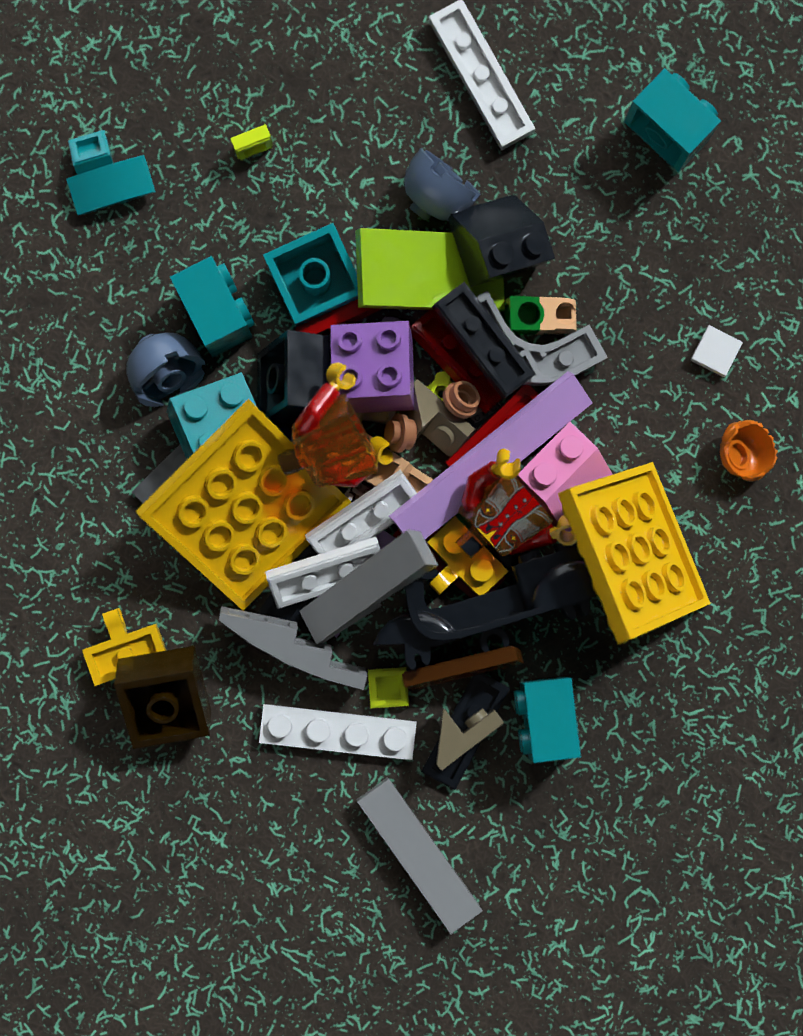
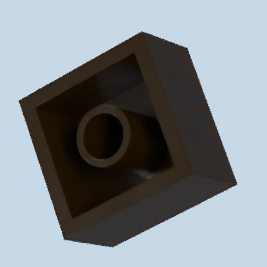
[114,646,211,749]

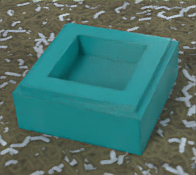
[68,130,113,175]

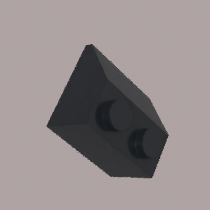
[448,194,555,287]
[257,330,331,426]

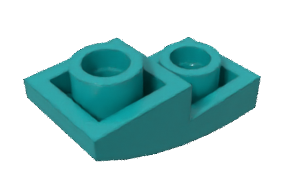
[66,155,156,215]

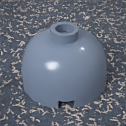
[404,148,481,221]
[126,332,206,407]

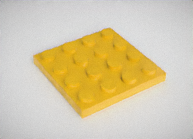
[136,399,352,611]
[557,462,711,644]

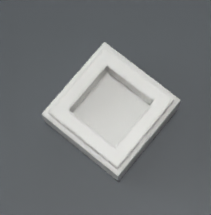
[690,325,743,377]

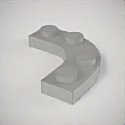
[476,291,608,386]

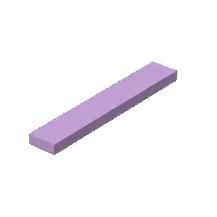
[389,371,592,539]

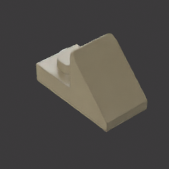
[399,379,475,457]
[436,708,504,771]

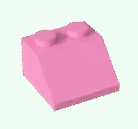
[510,422,613,532]

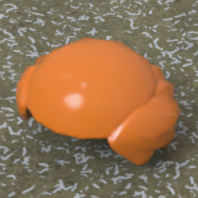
[720,420,778,482]

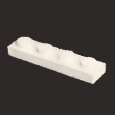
[429,0,535,151]
[259,704,417,760]

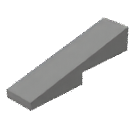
[300,530,438,645]
[356,777,482,934]

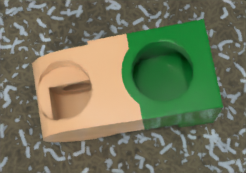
[503,296,577,336]

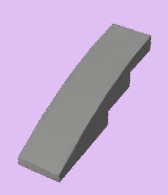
[219,606,367,690]

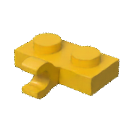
[427,516,508,596]
[82,608,166,686]

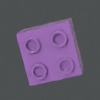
[331,321,415,414]

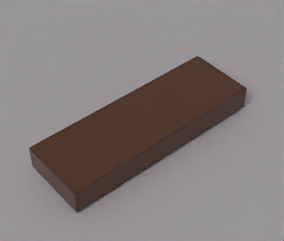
[402,646,524,690]

